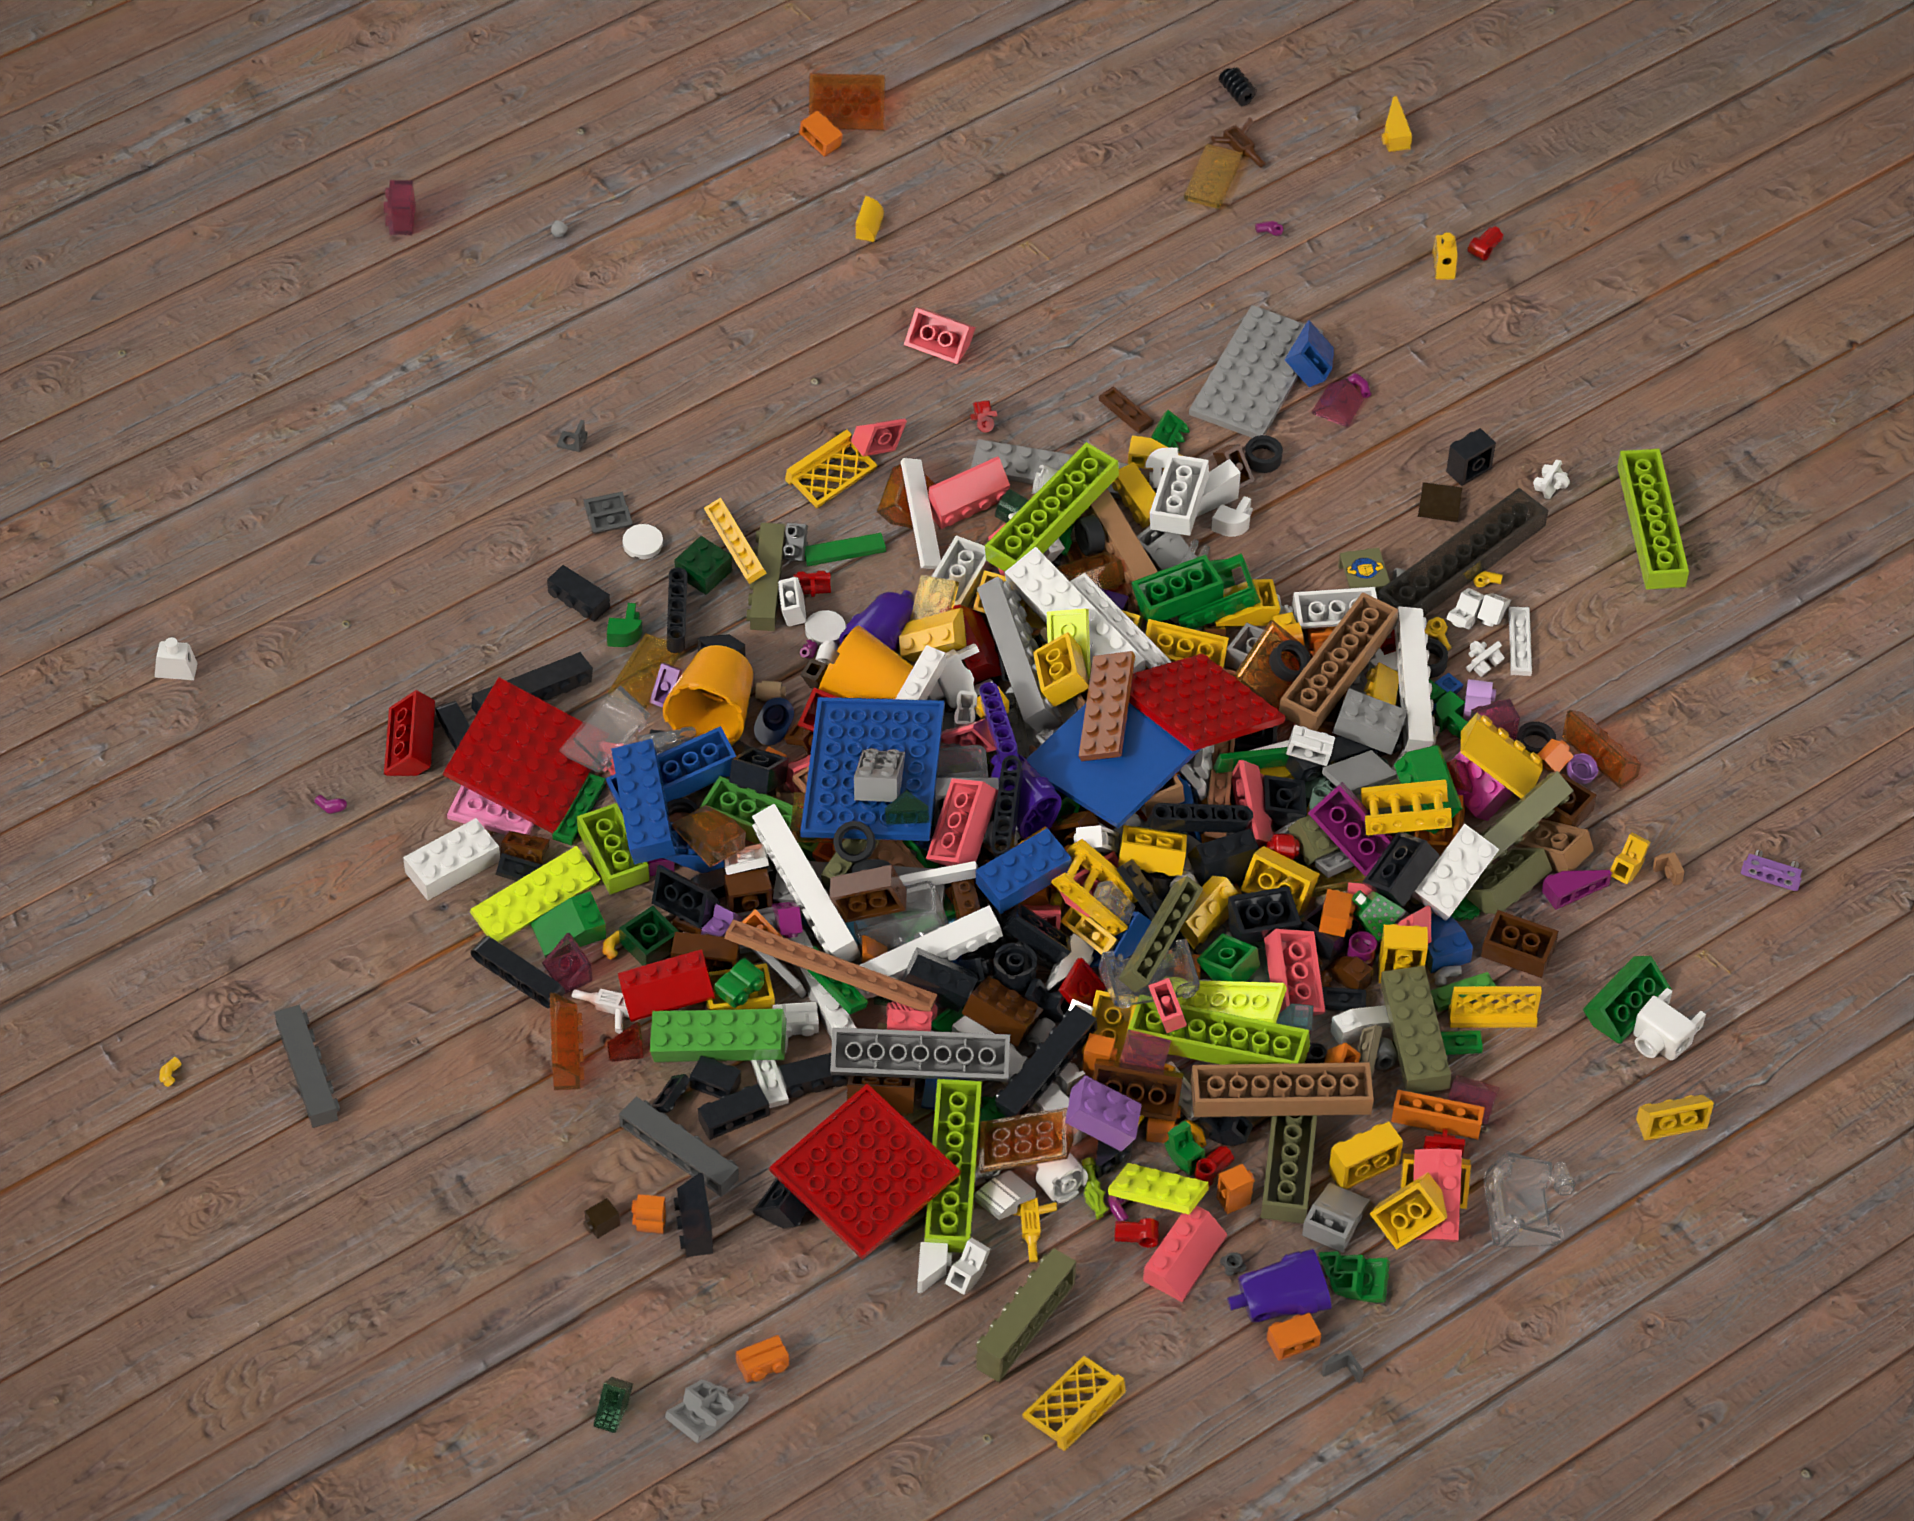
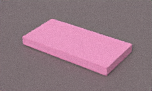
[447,785,534,835]

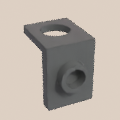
[557,420,588,452]
[1321,1350,1364,1383]

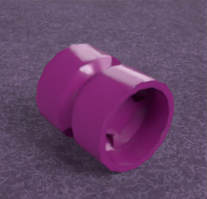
[1347,931,1377,967]

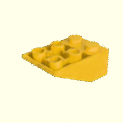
[1215,579,1280,626]

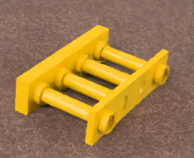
[1361,780,1452,835]
[1051,839,1137,936]

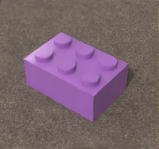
[1065,1075,1142,1151]

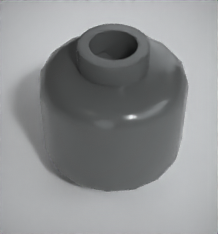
[1374,1037,1398,1070]

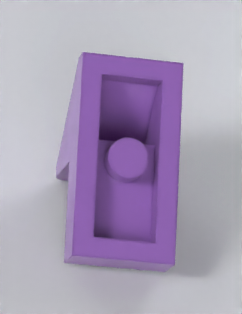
[649,663,683,708]
[701,904,742,937]

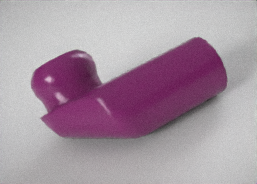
[1255,221,1284,236]
[1347,373,1371,398]
[800,639,818,660]
[315,795,347,814]
[1108,1195,1129,1221]

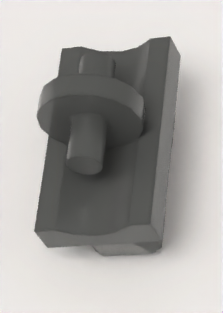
[783,523,808,561]

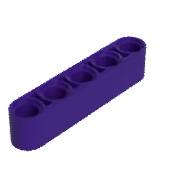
[979,682,1019,768]

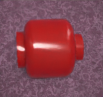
[1266,834,1299,860]

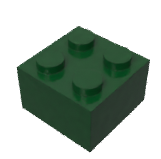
[674,536,732,595]
[619,906,679,966]

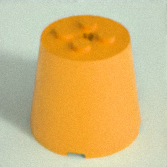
[819,625,914,699]
[663,645,754,745]

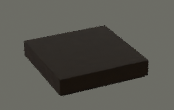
[1418,482,1462,522]

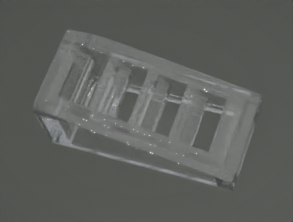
[1093,881,1135,924]

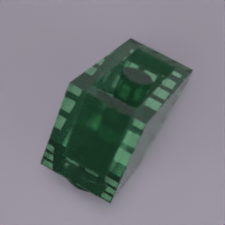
[593,1377,633,1433]

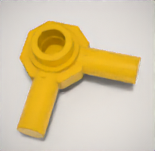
[1424,617,1451,651]

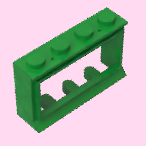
[1177,553,1261,630]

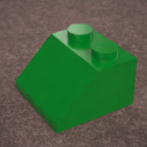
[1197,933,1260,982]

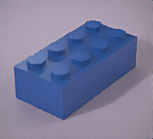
[975,828,1072,914]

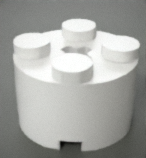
[1036,1149,1088,1203]

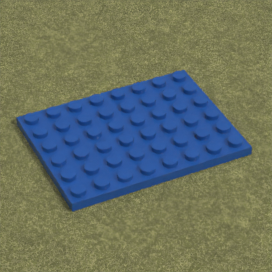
[800,697,945,841]

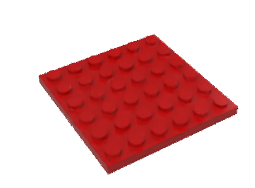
[1129,653,1286,751]
[442,677,609,834]
[769,1084,961,1260]

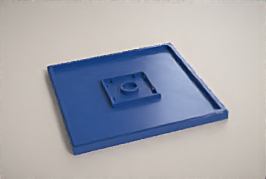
[1026,703,1201,829]

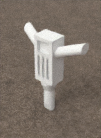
[571,989,629,1034]

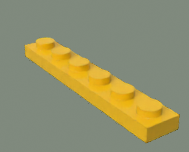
[704,498,767,584]

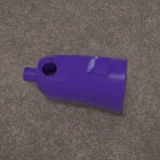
[839,590,919,652]
[991,754,1062,839]
[1227,1248,1332,1322]

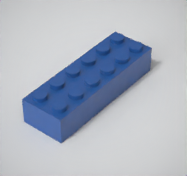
[605,726,736,815]
[611,739,676,864]

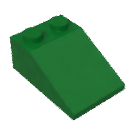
[531,891,606,958]

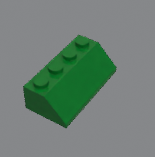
[1131,554,1224,622]
[1394,745,1463,834]
[1583,956,1672,1044]

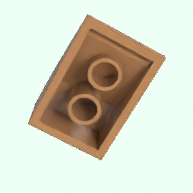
[1515,819,1594,872]

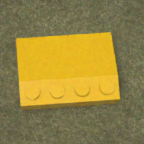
[1460,713,1543,798]

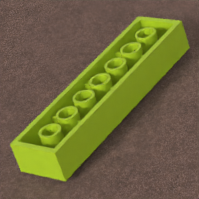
[985,442,1119,572]
[1617,449,1689,589]
[1127,996,1310,1065]
[925,1079,982,1253]

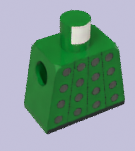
[1352,890,1406,943]

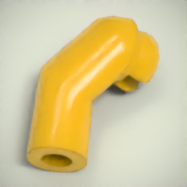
[1474,571,1503,587]

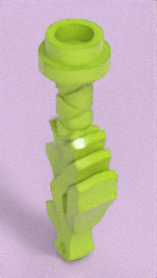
[1081,1157,1110,1220]

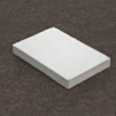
[725,843,769,875]

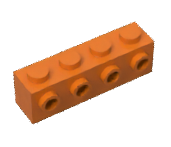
[1391,1089,1485,1140]

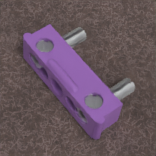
[1741,850,1802,891]

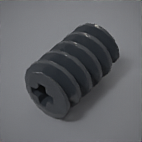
[1219,67,1257,107]

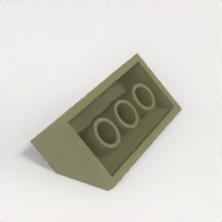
[1465,847,1552,915]

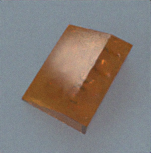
[809,73,885,130]
[1234,620,1313,711]
[979,1107,1073,1173]

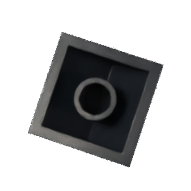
[1263,775,1307,826]

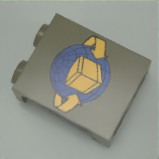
[1338,548,1391,599]

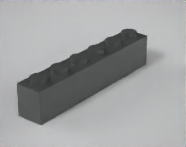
[274,1004,340,1128]
[619,1096,739,1197]

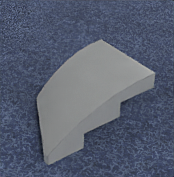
[665,1380,749,1444]

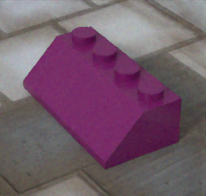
[1308,782,1393,877]

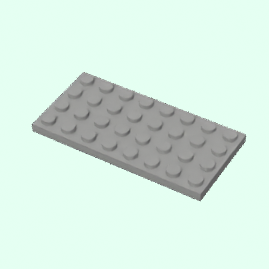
[1189,305,1323,438]

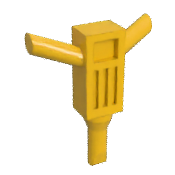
[1013,1198,1057,1263]

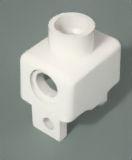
[929,644,993,708]
[1634,988,1706,1060]

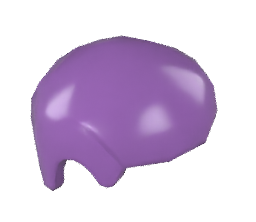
[1567,753,1599,784]

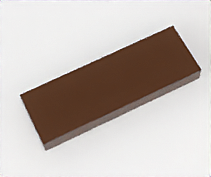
[1099,386,1154,434]

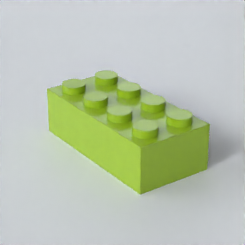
[577,803,649,895]

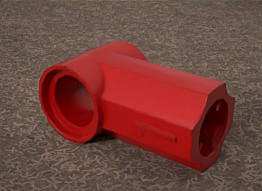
[1467,226,1503,261]
[1194,1146,1234,1186]
[1114,1218,1159,1248]

